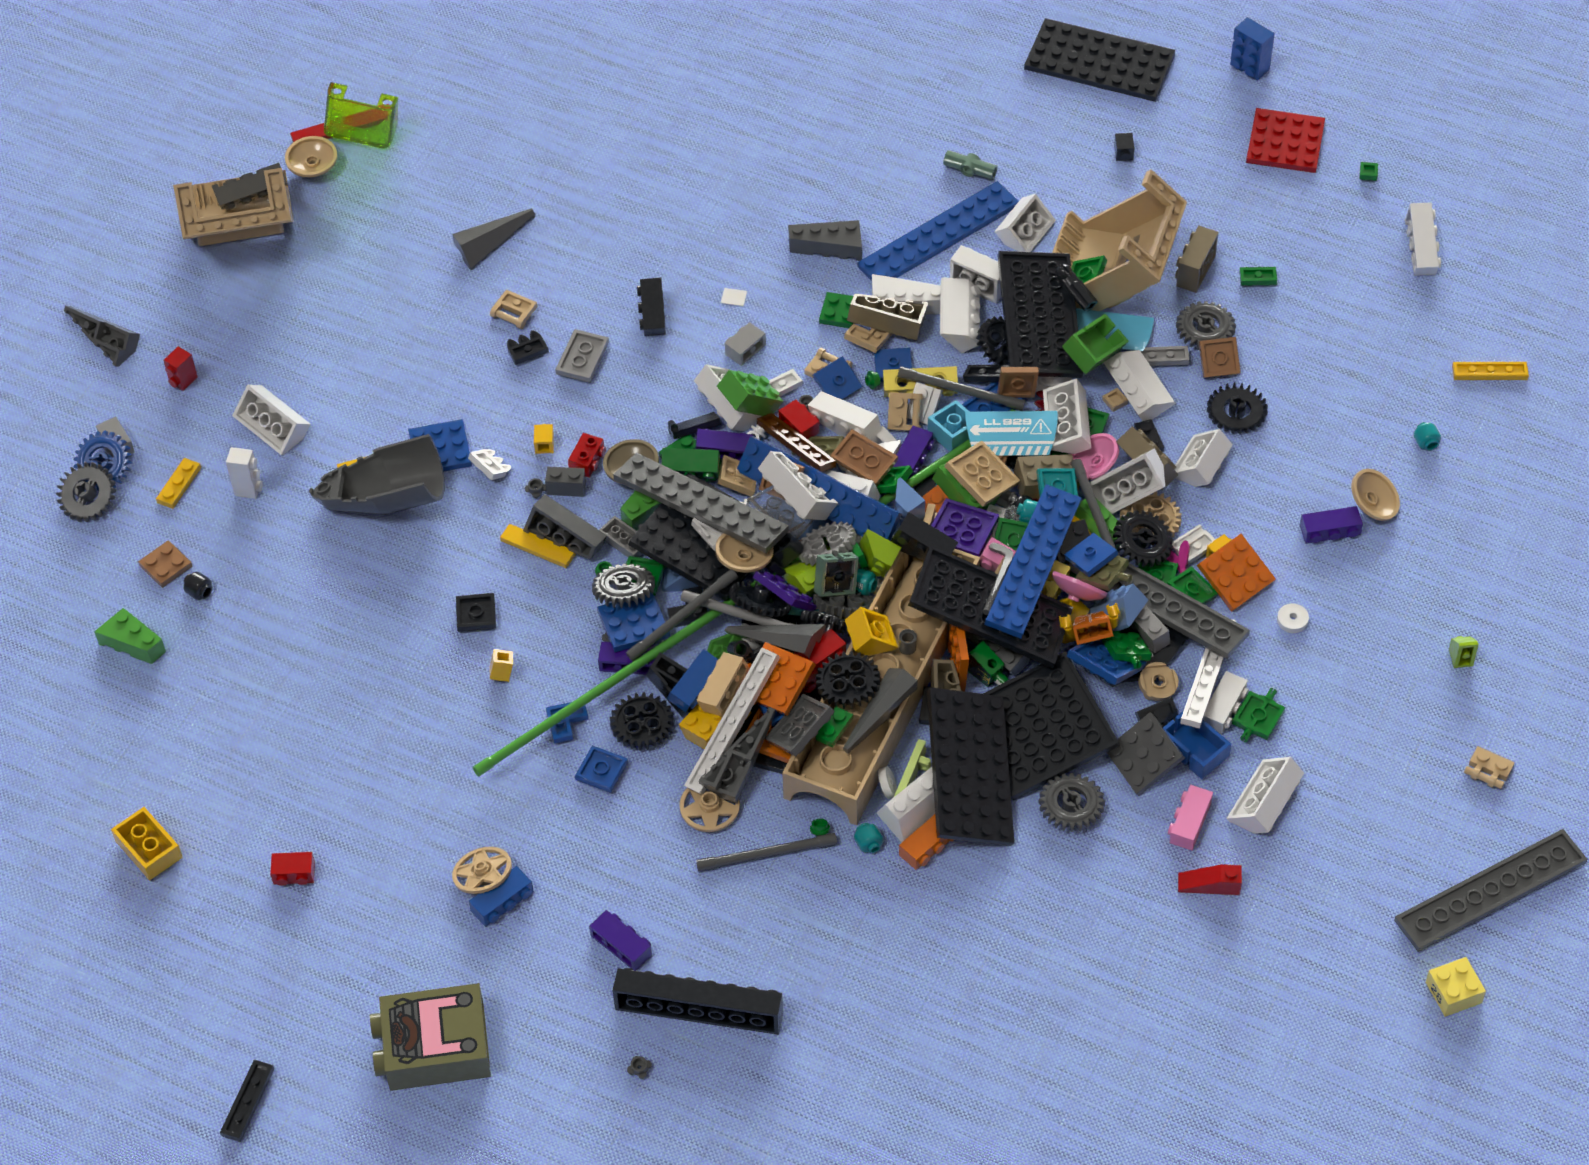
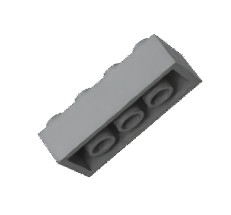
[600,516,643,557]

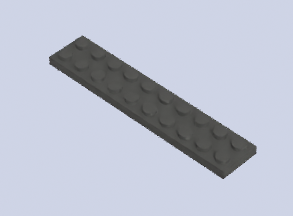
[613,453,789,553]
[1067,563,1250,659]
[1394,829,1588,952]

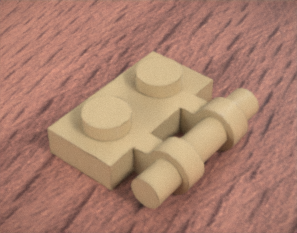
[1464,746,1515,789]

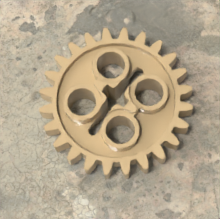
[1120,491,1182,545]

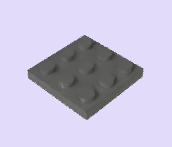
[765,694,835,757]
[1107,712,1185,796]

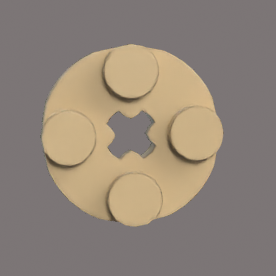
[1138,662,1179,701]

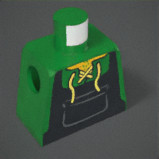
[968,641,1009,687]

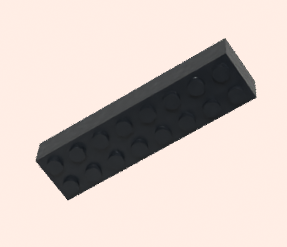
[612,968,783,1035]

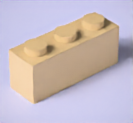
[697,652,750,717]

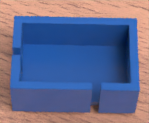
[1230,17,1275,81]
[1163,710,1231,779]

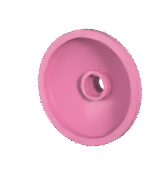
[1072,433,1119,480]
[1052,571,1108,602]

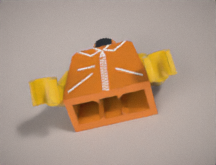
[1059,603,1120,645]

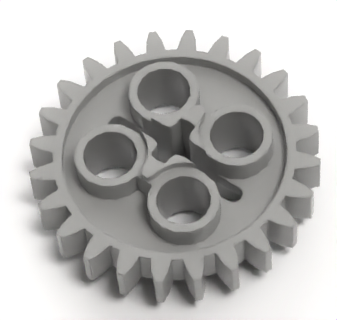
[799,521,857,566]

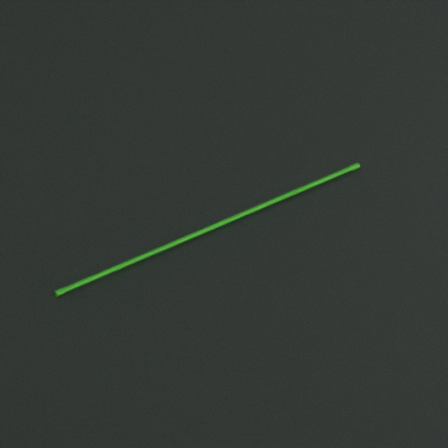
[472,409,1015,777]

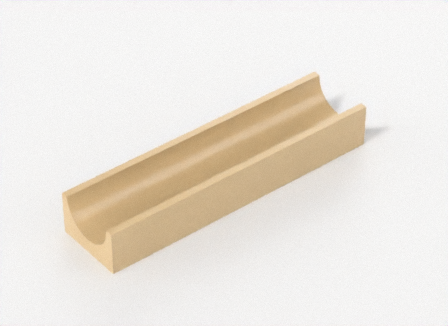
[782,549,980,826]

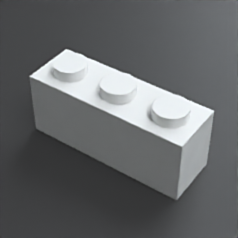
[226,447,263,499]
[1203,671,1249,735]

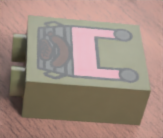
[370,983,491,1091]

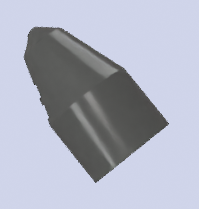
[309,434,445,515]

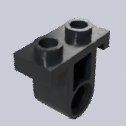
[767,533,804,577]

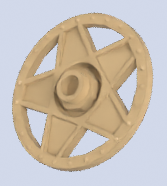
[680,788,740,832]
[452,847,512,894]

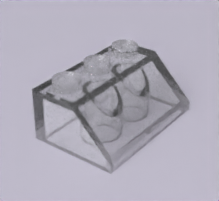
[746,485,813,540]

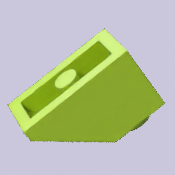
[1449,636,1479,668]

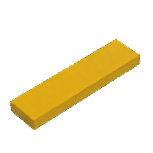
[1452,362,1529,380]
[500,524,576,568]

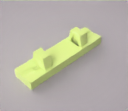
[894,739,931,797]

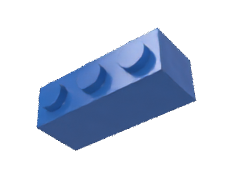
[667,649,718,713]
[469,866,534,927]

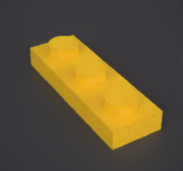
[156,458,201,509]

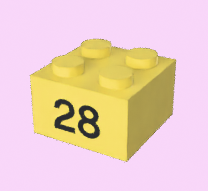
[1425,957,1486,1017]

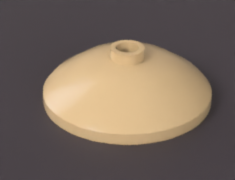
[285,136,338,177]
[1351,469,1400,521]
[715,533,773,573]

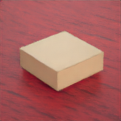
[1102,388,1128,412]

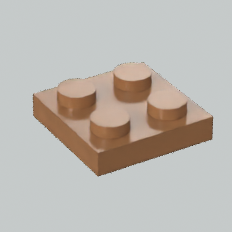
[1199,337,1240,378]
[997,367,1039,398]
[138,540,193,588]

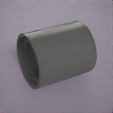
[899,629,917,655]

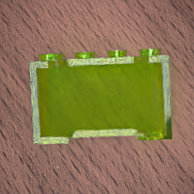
[323,82,398,148]

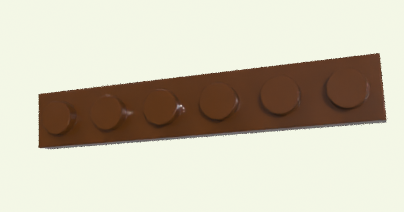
[757,413,836,472]

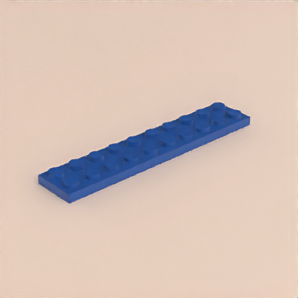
[857,181,1019,281]
[737,436,902,541]
[984,484,1081,639]

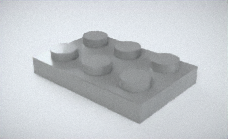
[555,329,609,383]

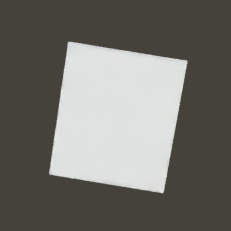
[721,288,747,306]

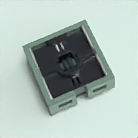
[814,552,859,597]

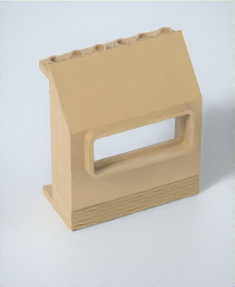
[173,168,294,246]
[1052,169,1187,311]

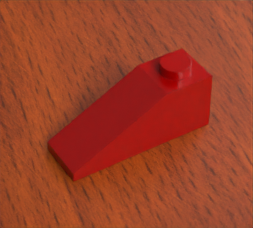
[1178,864,1242,895]

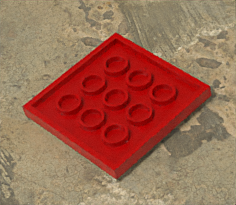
[1246,108,1325,173]

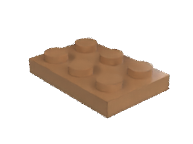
[830,429,898,487]

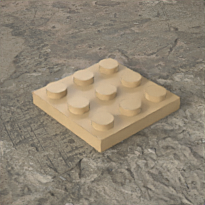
[944,441,1020,507]

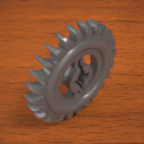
[1176,301,1236,350]
[56,462,116,522]
[592,563,655,608]
[1038,773,1105,832]

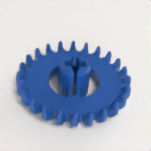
[73,430,133,491]

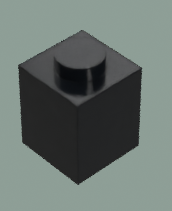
[1114,133,1134,161]

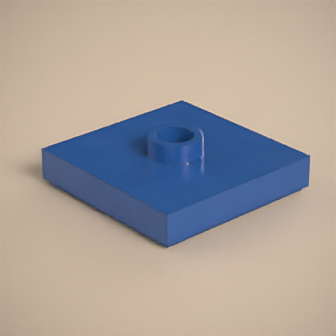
[874,348,912,382]
[812,356,863,400]
[1064,533,1119,577]
[575,745,628,793]

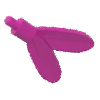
[1167,540,1190,573]

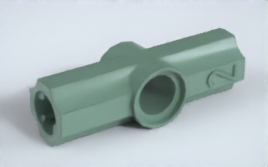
[943,150,998,180]

